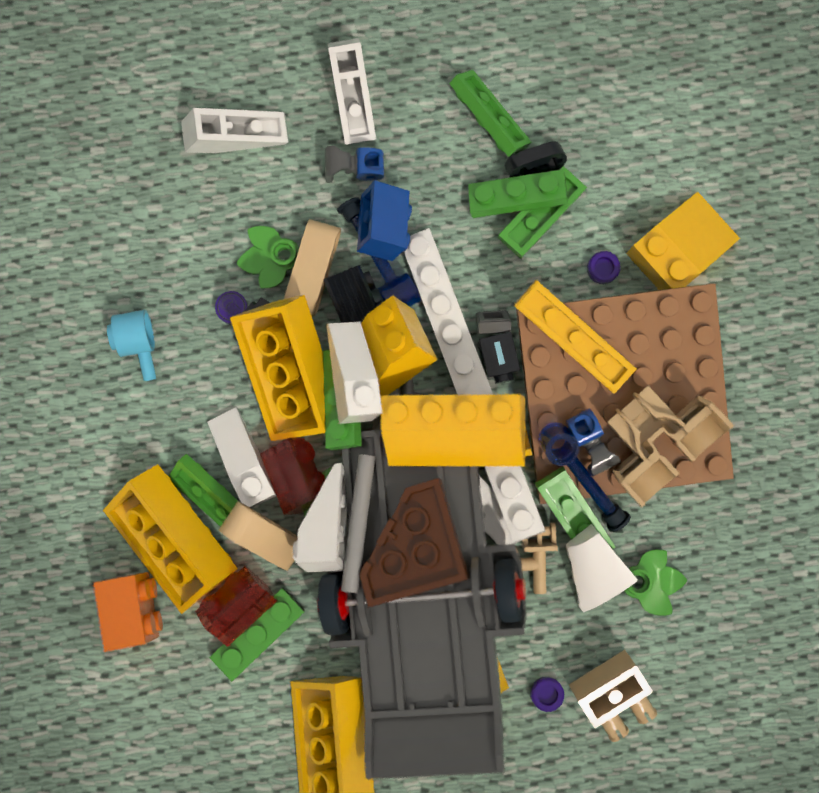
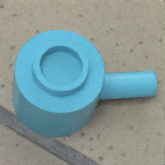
[107,310,156,381]

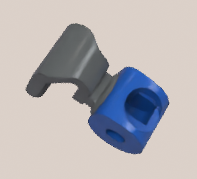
[325,146,384,183]
[565,408,621,477]

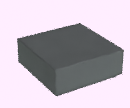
[476,310,511,334]

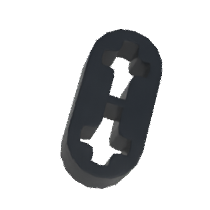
[504,141,567,178]

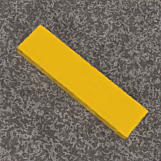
[513,280,636,394]

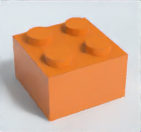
[93,572,163,652]

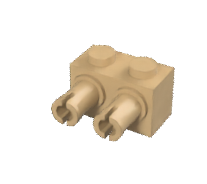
[569,650,657,742]

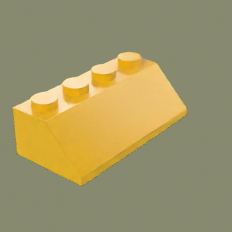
[230,294,326,441]
[381,394,525,466]
[103,464,238,614]
[290,676,375,793]

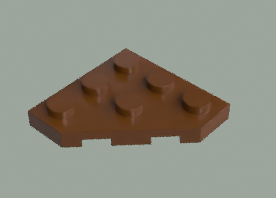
[359,478,469,608]

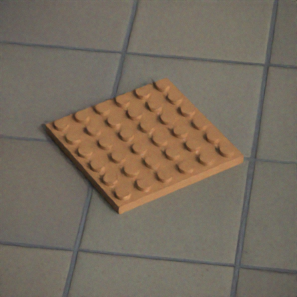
[516,283,734,504]

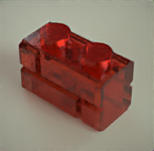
[260,437,326,515]
[195,565,278,647]

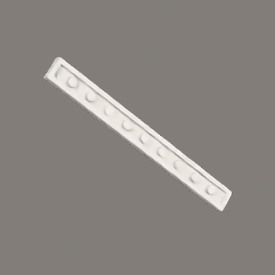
[404,228,546,543]

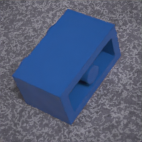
[357,180,412,261]

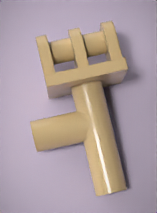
[521,523,558,594]

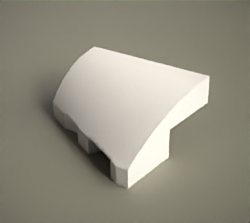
[566,524,638,612]

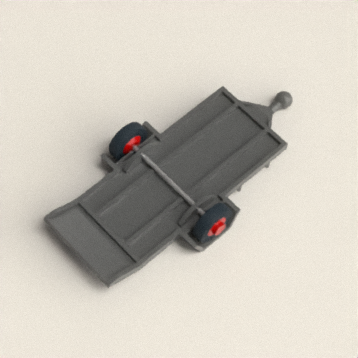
[317,378,527,780]

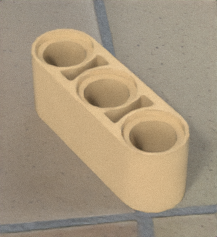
[284,219,341,316]
[218,501,298,571]

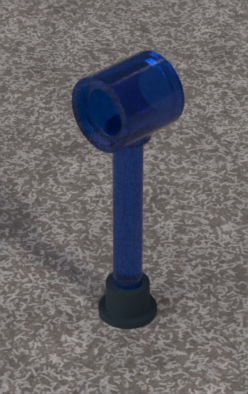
[337,197,422,307]
[539,423,631,532]

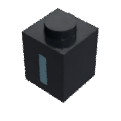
[477,332,520,384]

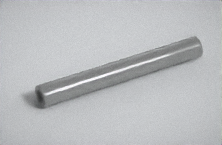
[341,454,375,593]

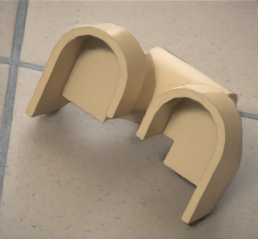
[607,386,734,507]

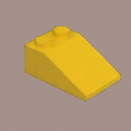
[626,191,740,290]
[361,295,438,399]

